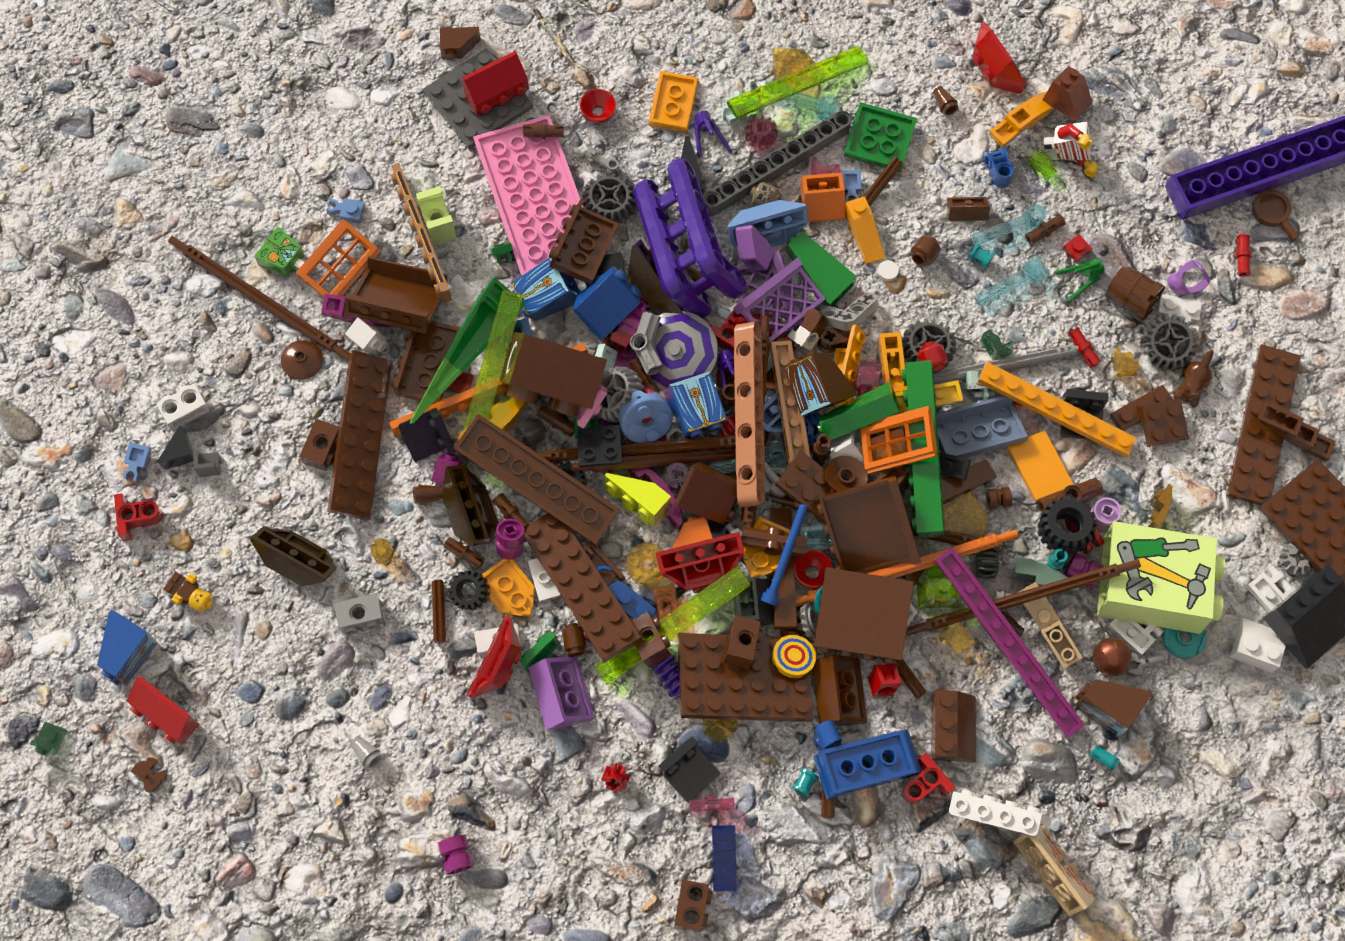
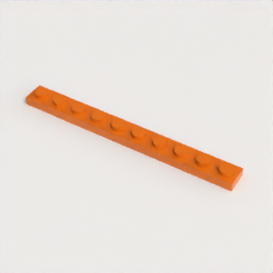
[389,343,587,437]

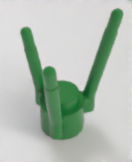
[1055,258,1105,302]

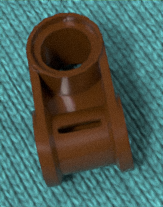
[818,327,851,353]

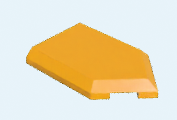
[742,516,790,577]
[482,558,535,617]

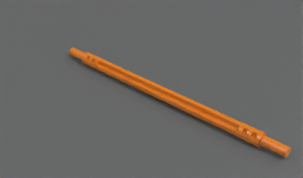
[796,529,1019,607]

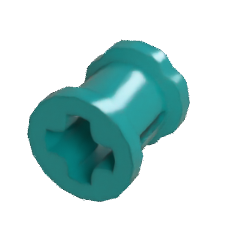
[968,244,995,269]
[791,768,819,798]

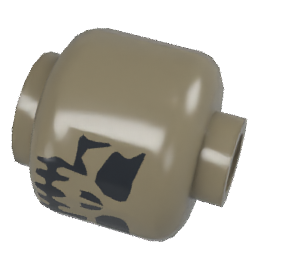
[749,182,781,207]

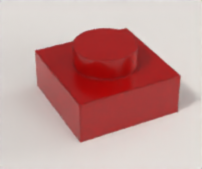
[1063,234,1093,263]

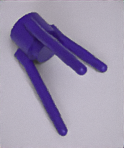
[693,111,732,157]
[718,349,735,388]

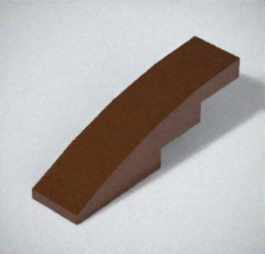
[1257,401,1336,462]
[910,459,997,505]

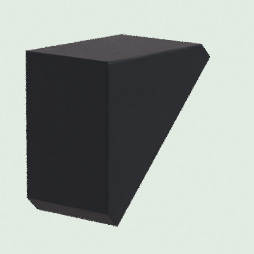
[157,425,194,470]

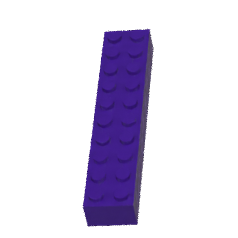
[1165,116,1345,220]

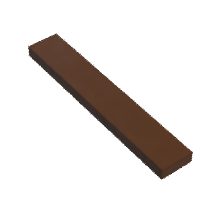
[770,508,797,629]

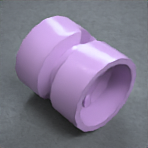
[1090,497,1122,533]

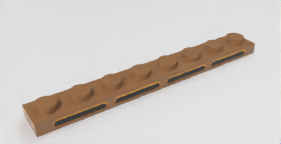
[390,163,452,303]
[769,341,811,508]

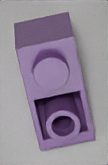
[735,225,775,272]

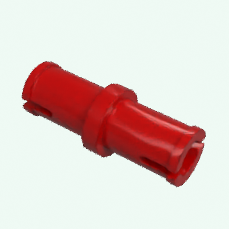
[1235,234,1252,277]
[1068,327,1101,368]

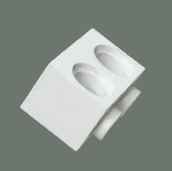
[345,318,390,355]
[156,384,210,431]

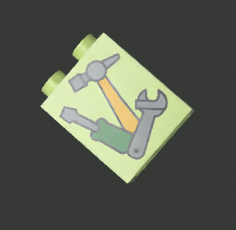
[1097,521,1225,634]

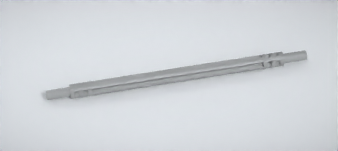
[874,342,1095,389]

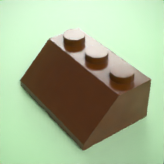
[812,654,867,727]
[931,690,976,763]

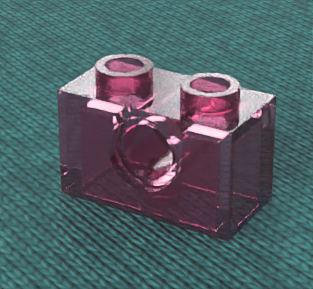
[852,359,882,398]

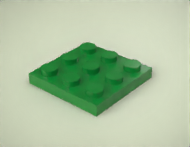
[844,102,917,172]

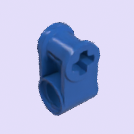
[984,147,1014,188]
[813,720,842,751]

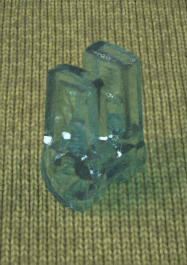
[798,525,830,551]

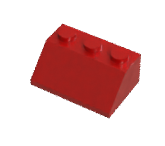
[462,51,529,116]
[126,676,200,745]

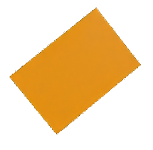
[649,71,699,133]
[1007,430,1074,503]

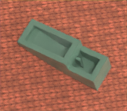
[1011,556,1079,596]

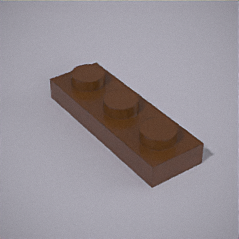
[1110,385,1173,431]

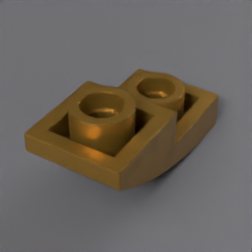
[1148,484,1172,529]

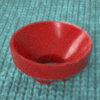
[580,89,616,124]
[794,550,833,589]

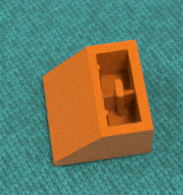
[800,172,845,223]

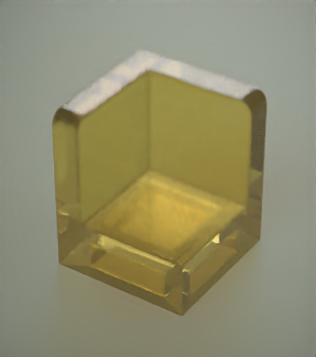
[1111,347,1140,378]
[939,622,975,655]
[703,719,738,743]

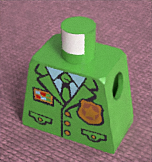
[254,226,305,276]

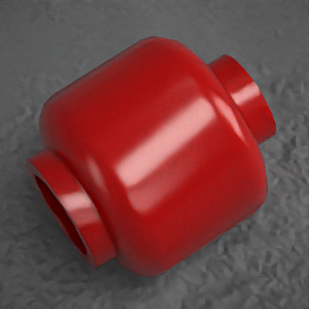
[918,341,948,373]

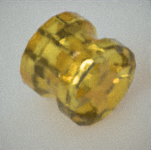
[371,539,394,564]

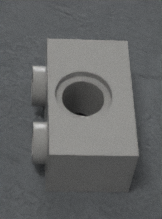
[334,593,384,634]

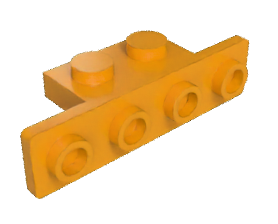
[833,325,865,404]

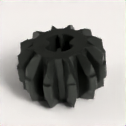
[975,546,999,579]

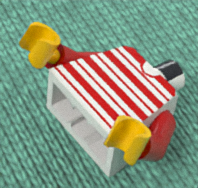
[1044,122,1098,178]

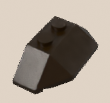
[628,239,684,314]
[442,465,498,546]
[250,526,337,587]

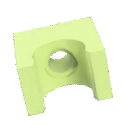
[416,186,456,247]

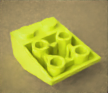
[605,473,671,528]

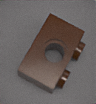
[299,419,339,471]
[631,612,672,668]
[723,615,763,670]

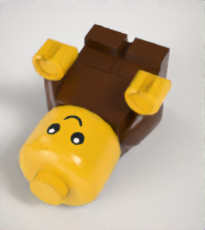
[163,571,213,613]

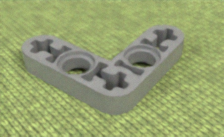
[803,293,878,331]

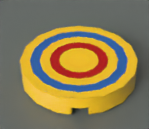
[772,635,816,678]

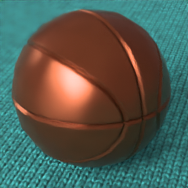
[1093,637,1132,676]

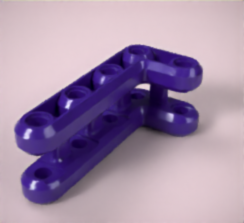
[634,158,747,319]

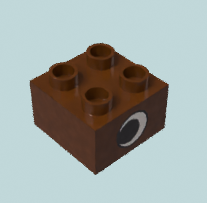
[499,332,607,417]

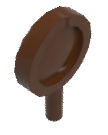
[1252,189,1299,241]

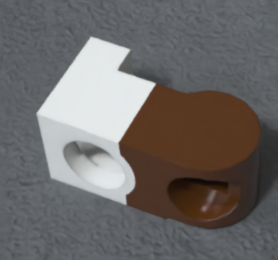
[788,309,828,351]

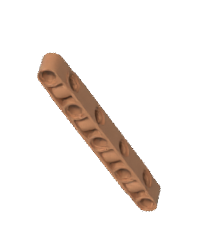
[734,321,765,507]

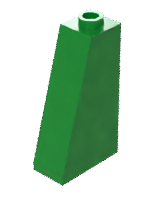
[787,231,857,307]
[817,382,899,440]

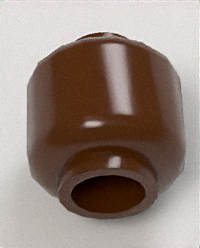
[910,236,941,266]

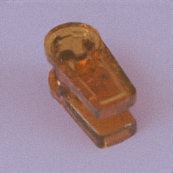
[652,582,680,626]

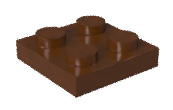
[1139,398,1189,447]

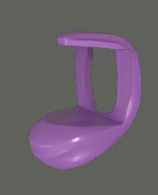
[1167,260,1210,296]

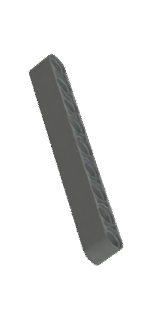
[703,111,852,216]

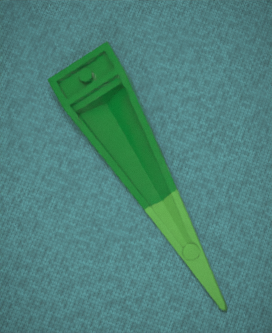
[410,277,526,424]

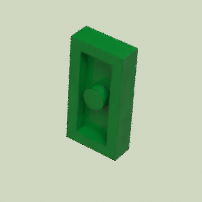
[519,630,560,674]

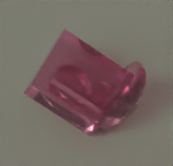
[811,157,841,175]

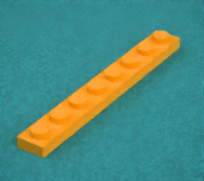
[977,362,1136,458]

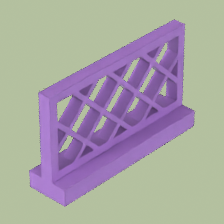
[736,251,802,337]
[733,258,825,343]

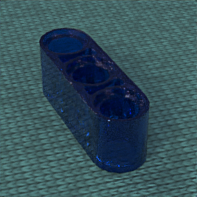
[712,825,736,892]

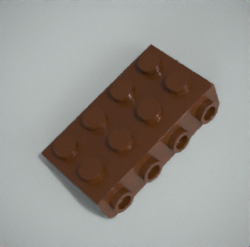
[549,199,619,285]
[391,321,461,404]

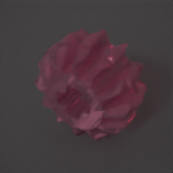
[744,115,778,149]

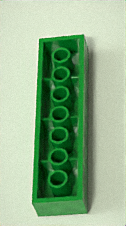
[902,360,945,538]

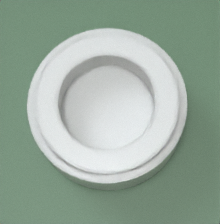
[877,260,899,282]

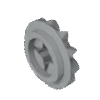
[1279,543,1312,576]
[800,603,818,638]

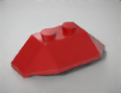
[972,22,1026,94]
[655,532,745,590]
[466,615,522,698]

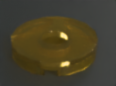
[626,543,664,586]

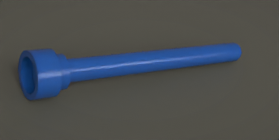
[761,504,807,606]

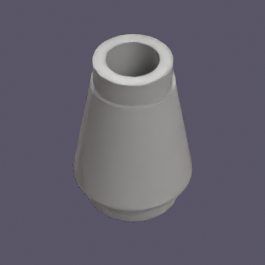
[350,736,382,768]

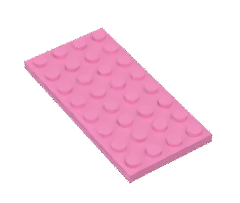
[473,114,583,276]

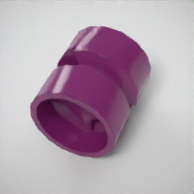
[496,519,525,560]
[1064,553,1104,590]
[438,834,474,875]

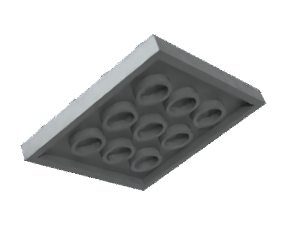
[422,48,533,150]

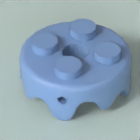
[617,390,673,443]

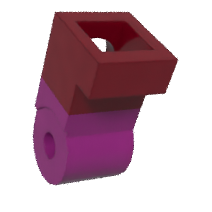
[610,313,641,355]

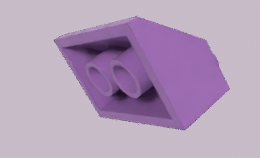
[528,657,595,730]

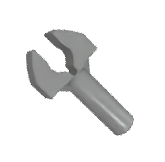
[765,461,784,498]
[1126,653,1165,677]

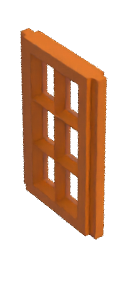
[295,219,381,298]
[860,406,937,475]

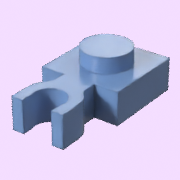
[840,170,862,204]
[326,198,365,223]
[123,442,152,482]

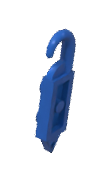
[596,565,658,620]

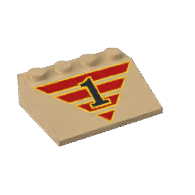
[1013,826,1095,917]

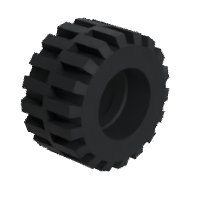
[1038,496,1097,555]

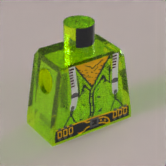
[916,578,959,609]

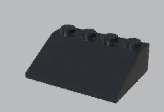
[1263,564,1345,669]

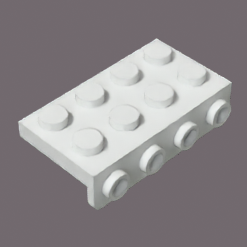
[949,789,1052,836]

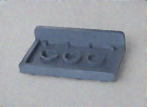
[937,395,1028,458]

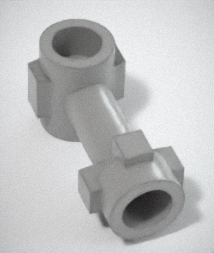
[585,147,620,177]

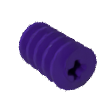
[651,654,680,700]

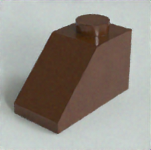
[440,27,481,60]

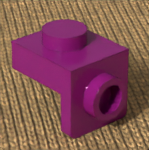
[431,452,463,485]

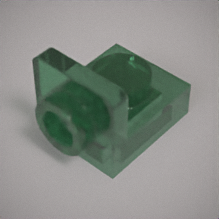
[980,329,1014,361]
[30,722,67,756]

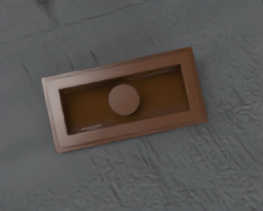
[947,197,990,221]

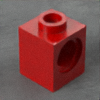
[868,664,902,697]

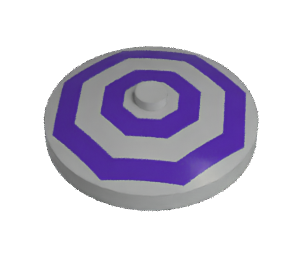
[636,311,719,391]

